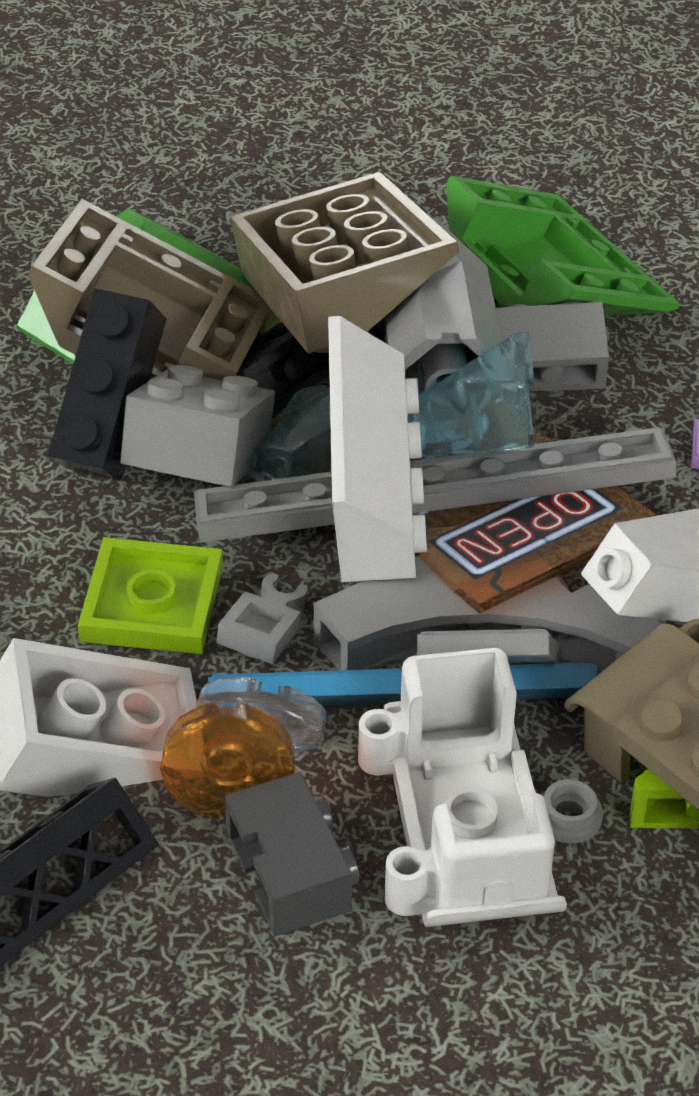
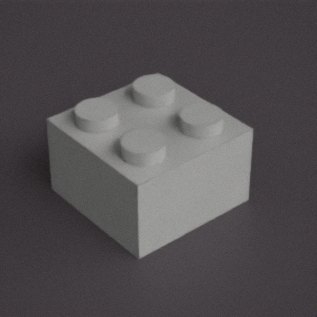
[120,365,275,487]

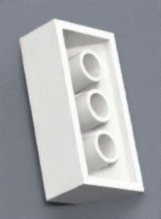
[328,316,427,582]

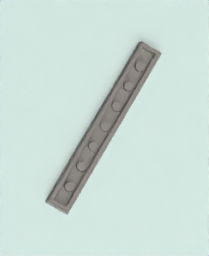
[194,427,676,543]

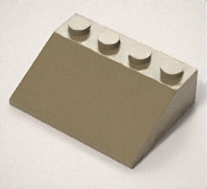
[230,172,459,354]

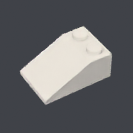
[0,638,210,797]

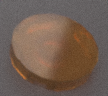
[160,702,295,817]

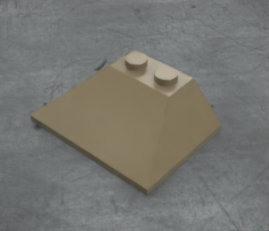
[28,199,270,380]

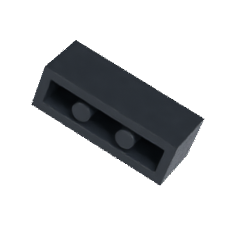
[48,288,167,481]

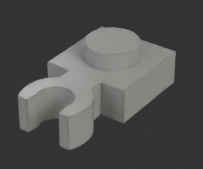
[216,573,308,664]

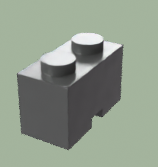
[225,772,359,937]

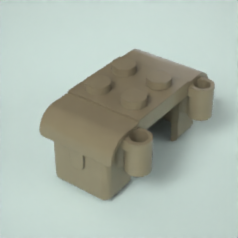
[564,619,699,810]

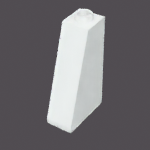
[581,508,699,622]

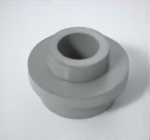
[542,779,603,844]

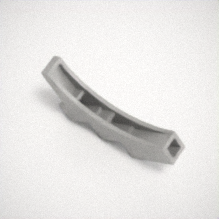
[314,548,667,674]

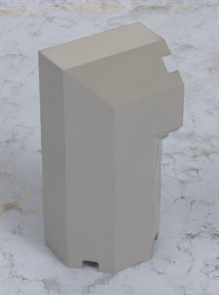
[376,218,507,436]

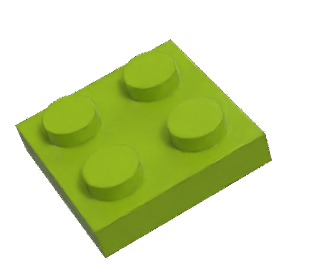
[78,537,223,655]

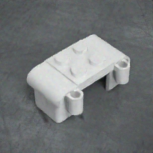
[358,648,567,927]

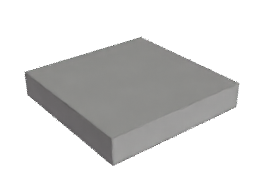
[417,629,561,665]

